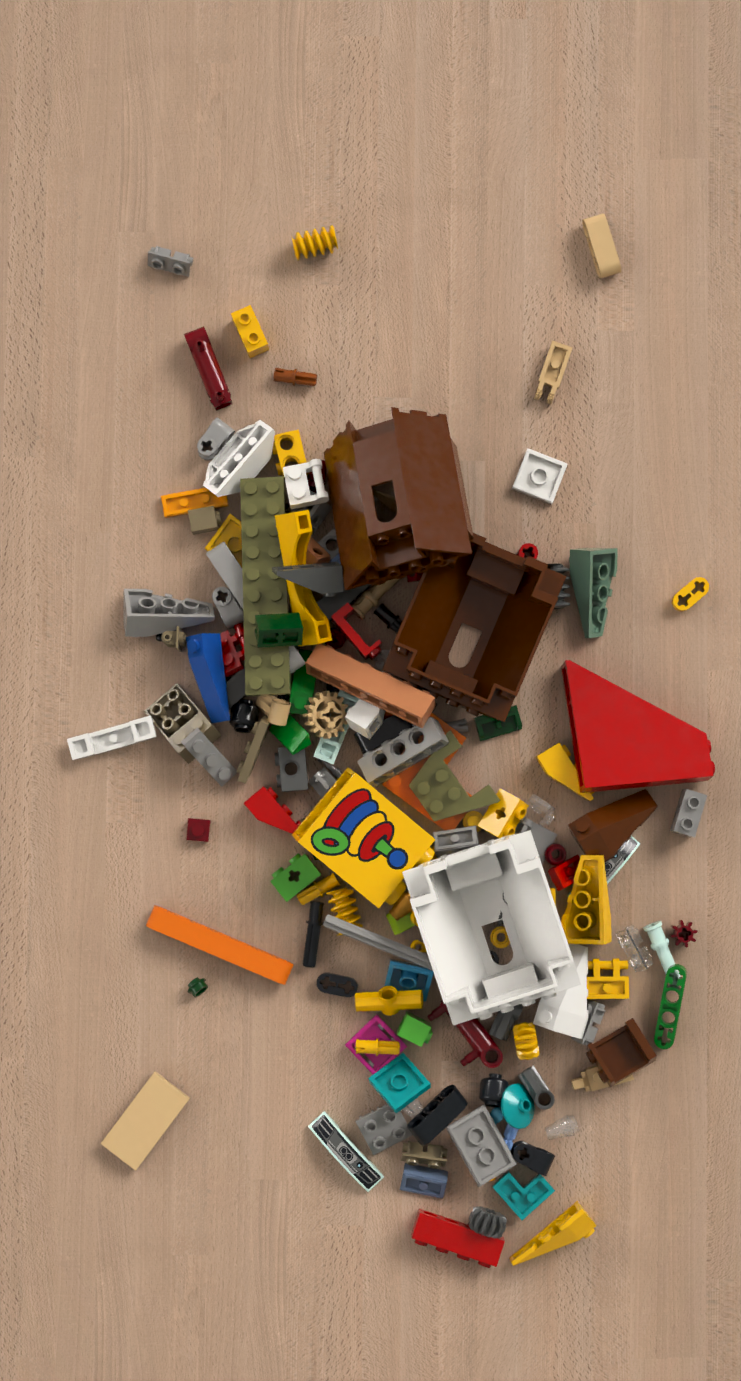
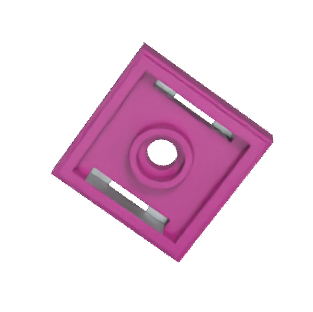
[345,1014,407,1074]

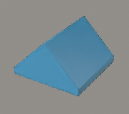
[384,959,434,1002]

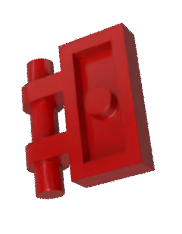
[220,623,245,678]

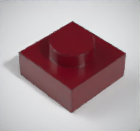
[186,818,211,842]

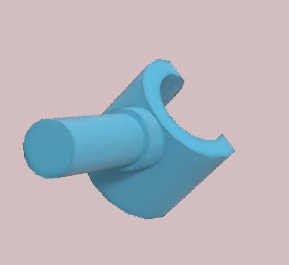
[489,1107,504,1125]

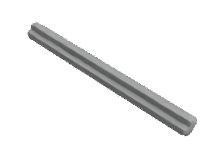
[323,915,433,971]

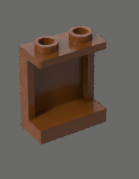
[586,1018,657,1087]

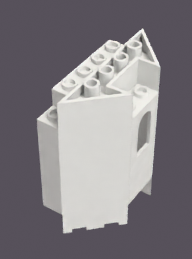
[402,830,582,1026]

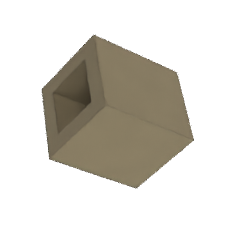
[188,506,222,535]

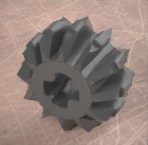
[468,1206,507,1239]

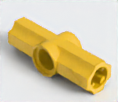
[355,986,423,1016]

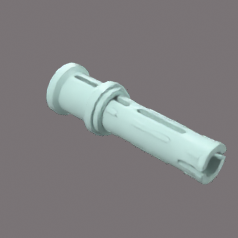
[643,921,681,987]

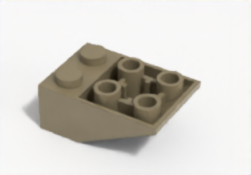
[144,683,222,764]

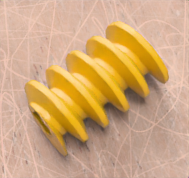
[291,225,338,261]
[326,887,363,936]

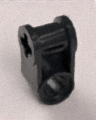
[511,1141,555,1176]

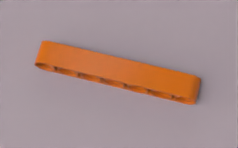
[146,905,294,985]

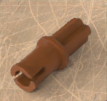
[274,368,317,386]

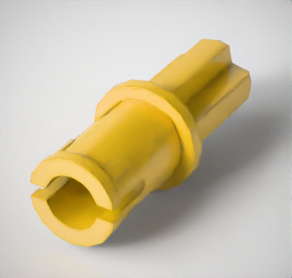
[297,873,340,905]
[356,1038,400,1056]

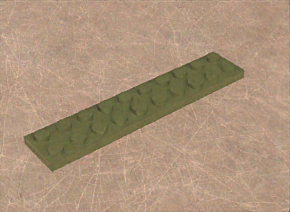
[240,476,291,696]

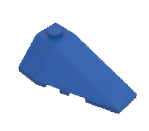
[186,633,230,723]

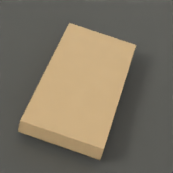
[101,1071,190,1171]

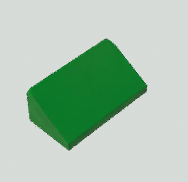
[269,714,311,755]

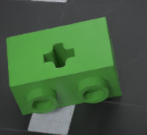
[270,853,321,902]
[397,1011,433,1047]

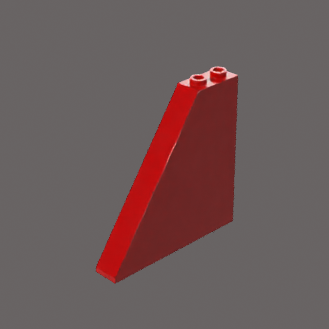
[561,660,715,793]

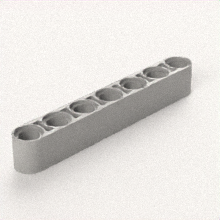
[206,541,305,674]

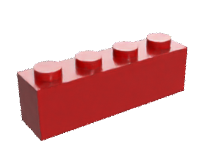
[411,1208,505,1268]

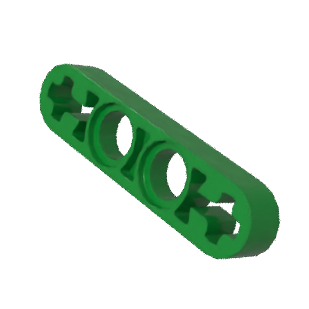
[654,964,687,1049]

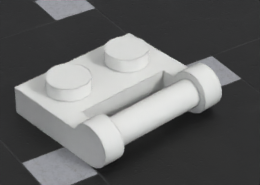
[283,459,329,509]

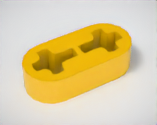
[672,577,709,611]

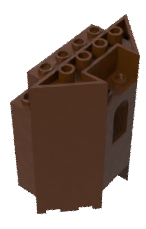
[324,407,474,590]
[382,533,566,722]

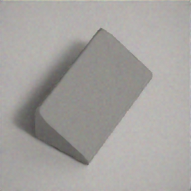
[433,826,479,858]

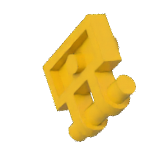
[587,958,629,999]

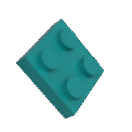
[368,1053,431,1113]

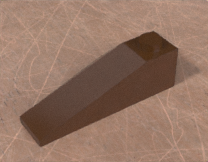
[568,789,658,863]

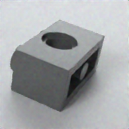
[274,747,309,792]

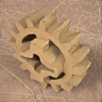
[303,691,348,739]

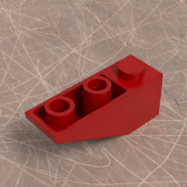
[244,786,301,834]

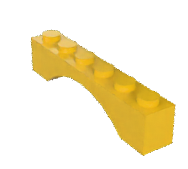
[275,510,332,646]

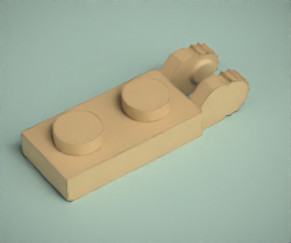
[534,341,573,404]

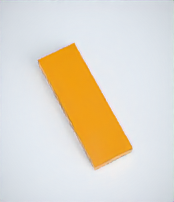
[161,488,229,518]

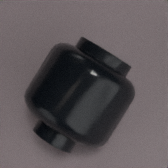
[229,699,259,733]
[479,1073,509,1107]

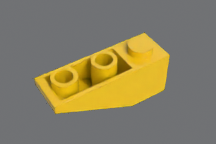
[535,743,594,801]

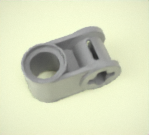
[197,417,235,460]
[212,587,244,630]

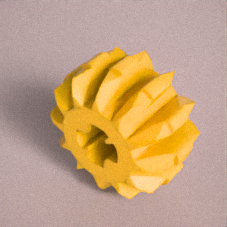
[513,1022,540,1060]

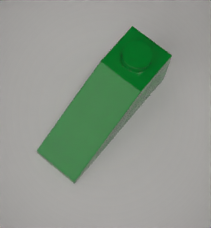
[289,649,317,716]

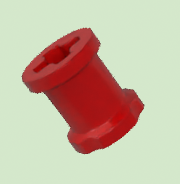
[517,543,538,559]

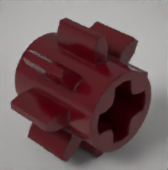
[669,920,698,948]

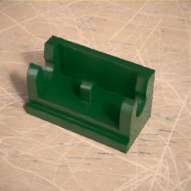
[255,613,303,648]
[473,705,522,741]

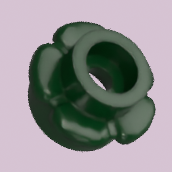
[187,977,208,998]

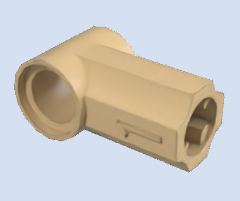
[256,695,291,726]

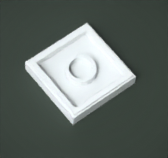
[512,448,568,505]

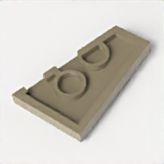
[237,715,270,784]

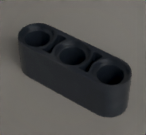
[354,715,416,754]
[407,1085,468,1145]

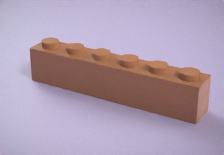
[305,644,435,728]

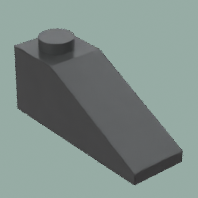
[272,562,343,597]

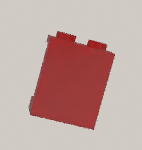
[331,602,382,660]

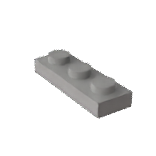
[181,727,237,787]

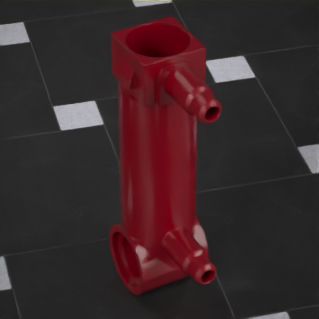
[184,326,233,411]
[427,1000,503,1068]

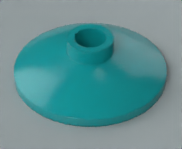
[501,1084,535,1129]

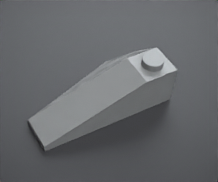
[123,589,215,637]

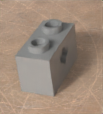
[670,789,707,838]

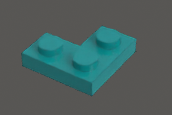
[492,1171,555,1220]

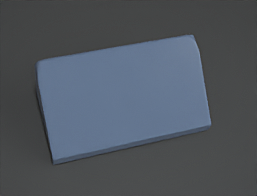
[400,1163,448,1199]

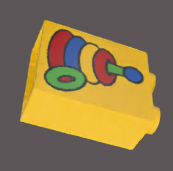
[292,767,435,908]

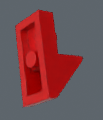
[548,854,580,891]

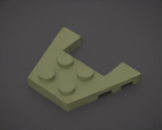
[409,730,500,821]

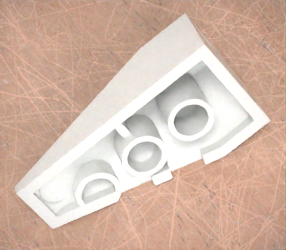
[533,944,589,1039]

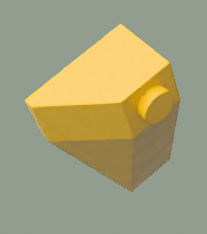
[561,855,612,945]
[509,1201,597,1266]

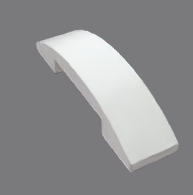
[67,716,157,760]

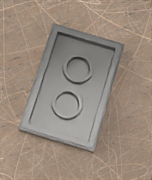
[446,1105,517,1187]

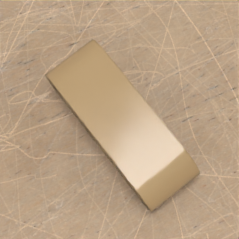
[582,213,621,279]

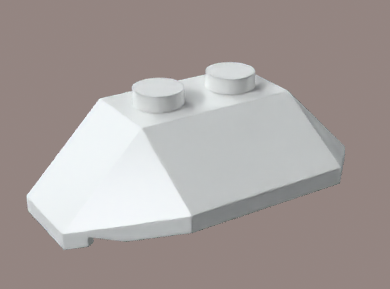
[203,420,275,497]

